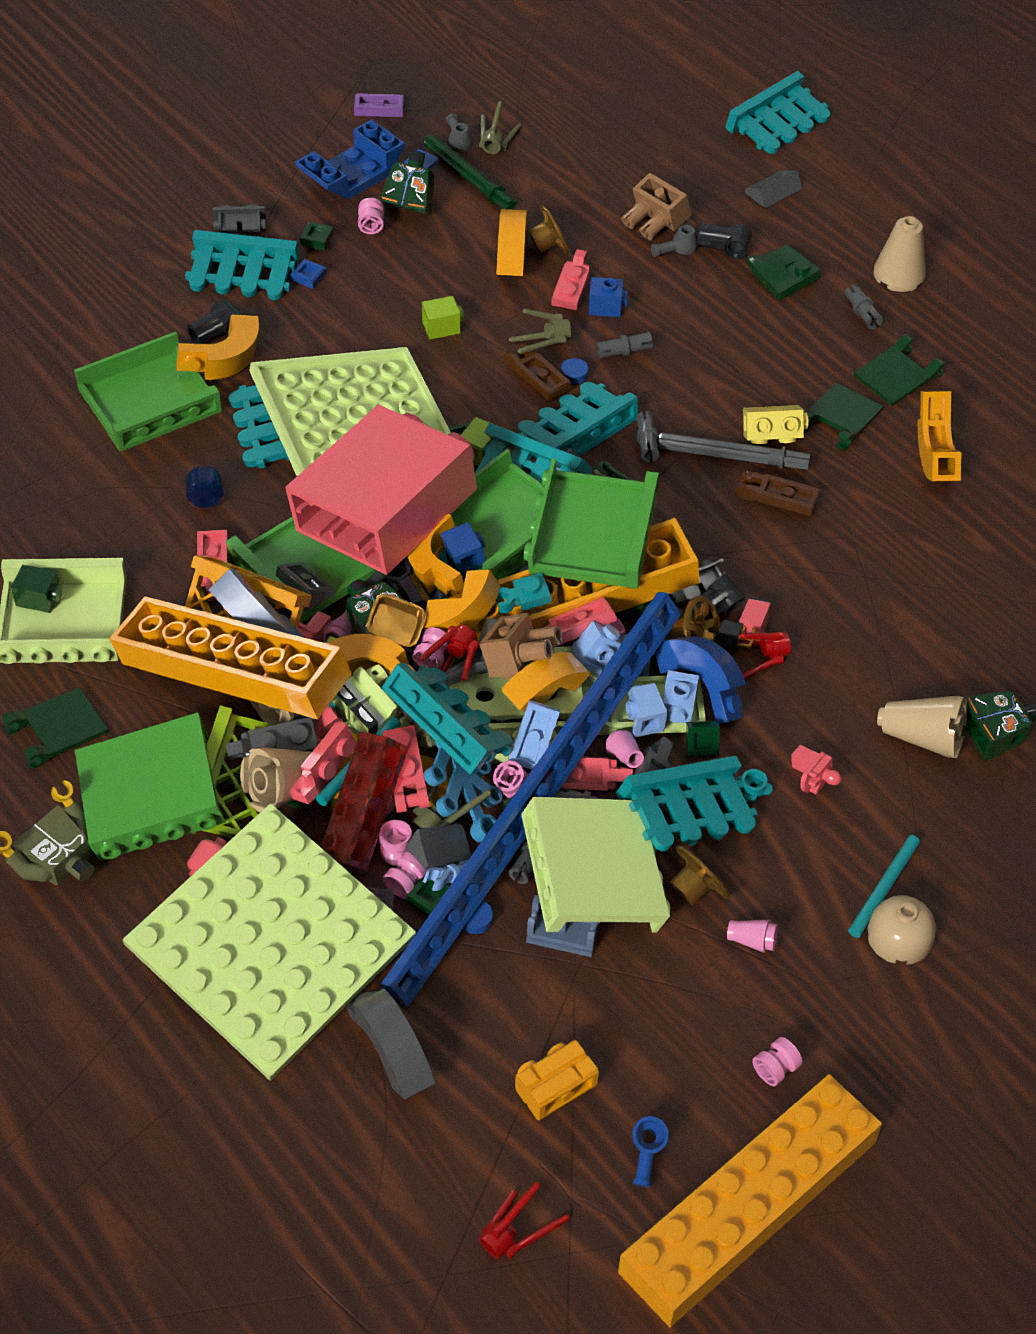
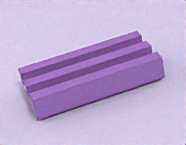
[354,94,404,117]

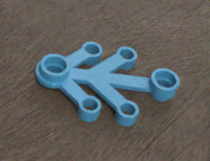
[424,741,503,842]

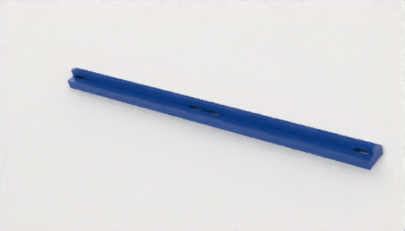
[381,592,681,1007]

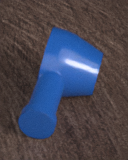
[632,1116,669,1188]

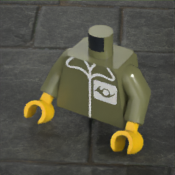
[0,780,94,885]

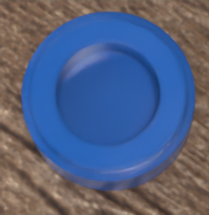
[561,358,588,384]
[463,901,493,934]

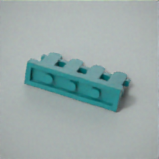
[725,71,830,154]
[185,230,300,300]
[518,382,638,470]
[228,385,289,469]
[474,423,593,484]
[382,662,513,775]
[616,756,758,851]

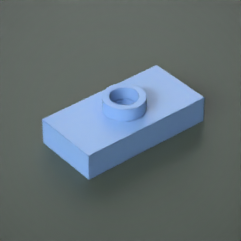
[508,699,560,770]

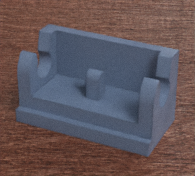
[526,895,600,957]

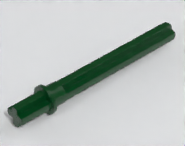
[424,135,517,210]

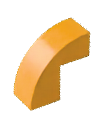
[423,570,501,632]
[501,652,591,712]

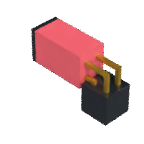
[718,597,771,651]

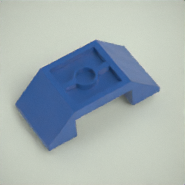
[295,119,405,199]

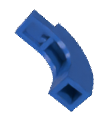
[655,636,746,724]

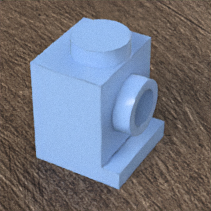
[570,621,622,675]
[662,670,699,723]
[625,683,668,738]

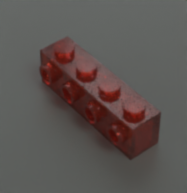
[321,732,409,872]

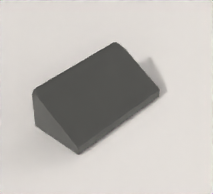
[745,170,802,207]
[276,562,335,611]
[406,824,471,870]

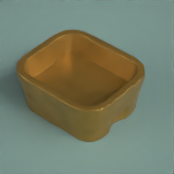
[366,594,426,651]

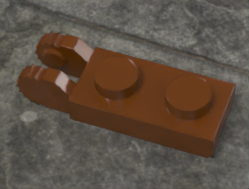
[503,343,571,401]
[735,471,820,516]

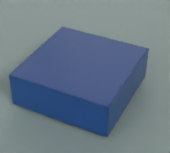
[290,259,327,289]

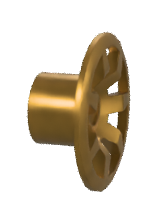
[527,205,569,256]
[671,596,721,644]
[670,845,730,906]

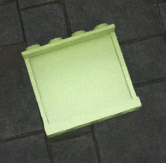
[0,558,127,664]
[521,797,670,933]

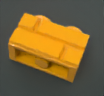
[515,1040,599,1120]

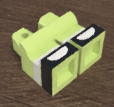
[331,664,401,739]

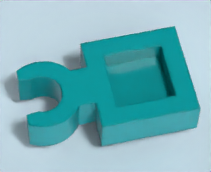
[496,572,552,613]

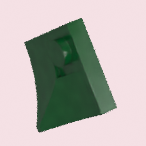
[746,244,821,301]

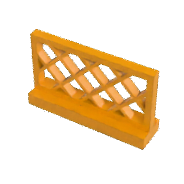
[185,555,312,628]

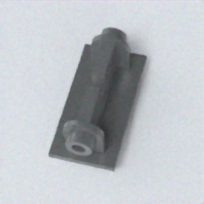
[212,204,266,233]
[671,558,726,604]

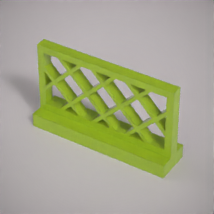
[193,705,274,838]

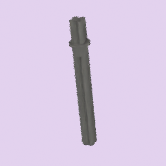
[658,432,810,470]

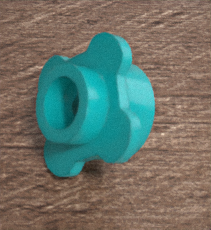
[735,769,772,802]

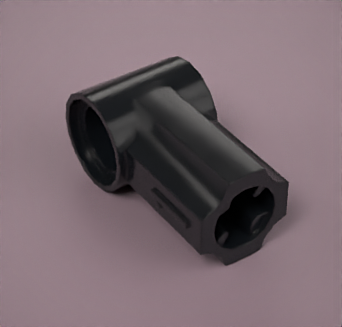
[697,223,752,259]
[186,300,241,344]
[386,557,430,611]
[683,574,746,620]

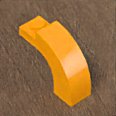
[496,209,527,276]
[176,315,259,380]
[918,391,961,481]
[407,514,464,596]
[326,634,416,678]

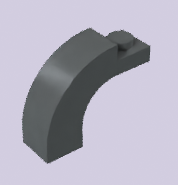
[346,989,436,1099]

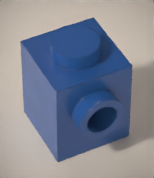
[589,277,628,317]
[441,522,485,576]

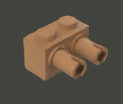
[621,173,692,241]
[479,613,562,679]

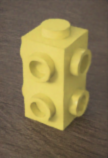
[743,405,808,444]

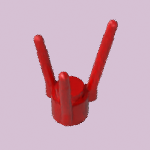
[419,625,480,690]
[739,631,791,680]
[478,1182,570,1259]

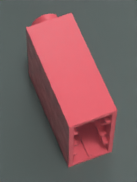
[285,404,477,575]

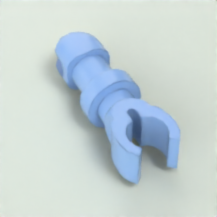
[423,860,468,891]

